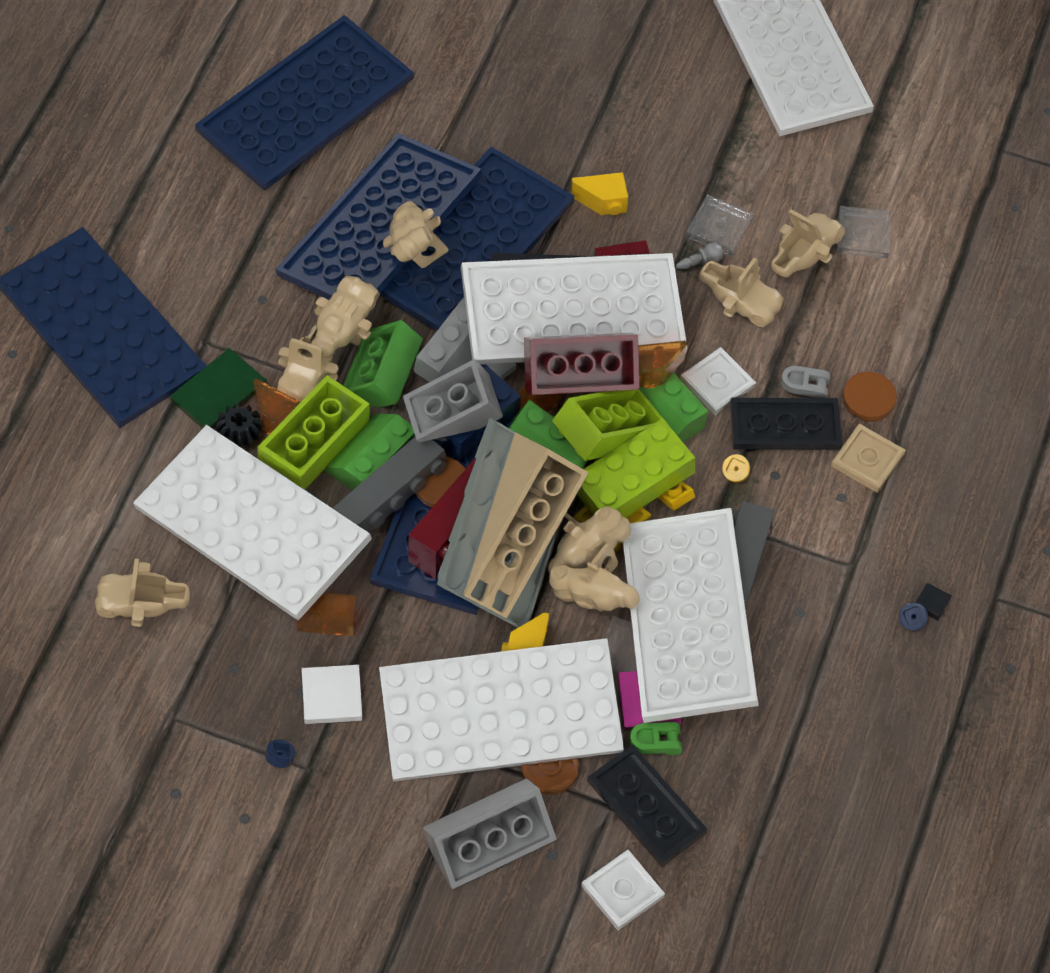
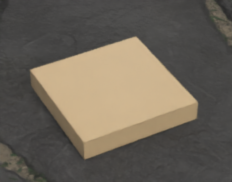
[831,424,906,493]

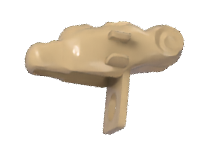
[383,201,448,268]
[771,210,845,278]
[699,258,784,327]
[311,276,380,358]
[275,325,338,405]
[547,506,632,573]
[549,543,640,612]
[95,558,190,627]

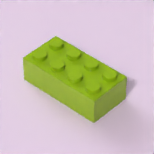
[258,375,370,490]
[552,389,669,461]
[577,418,695,518]

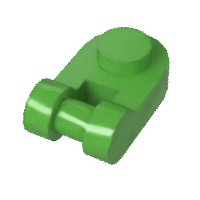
[629,722,682,756]

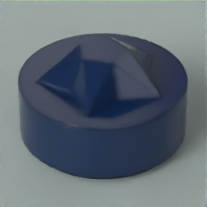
[899,602,928,631]
[265,740,295,768]

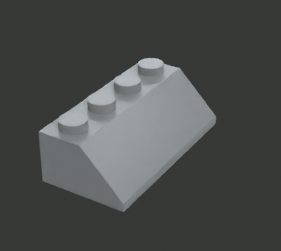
[414,297,472,382]
[422,778,557,890]

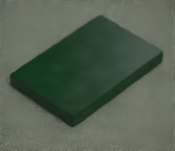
[170,348,267,429]

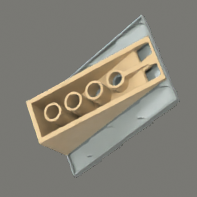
[437,418,588,628]

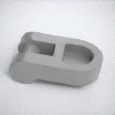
[781,366,830,398]

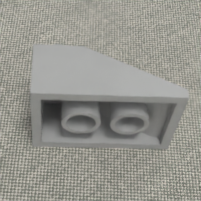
[403,359,503,442]

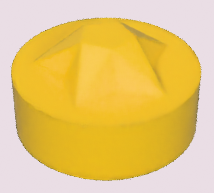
[722,454,750,483]

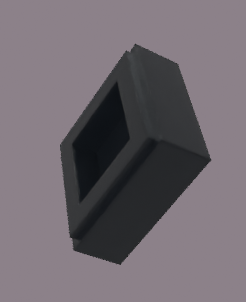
[916,583,952,621]

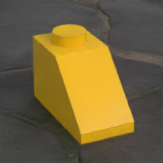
[571,172,628,215]
[501,613,549,652]

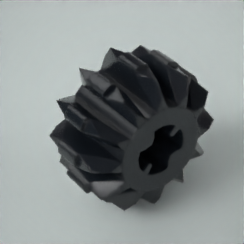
[216,403,263,448]

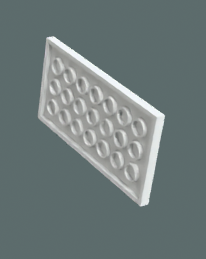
[713,0,874,136]
[461,253,687,364]
[133,425,372,620]
[623,508,759,723]
[379,638,624,782]

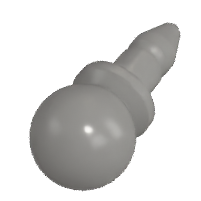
[676,243,724,269]

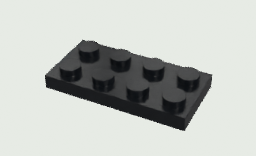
[730,398,842,450]
[587,744,708,867]

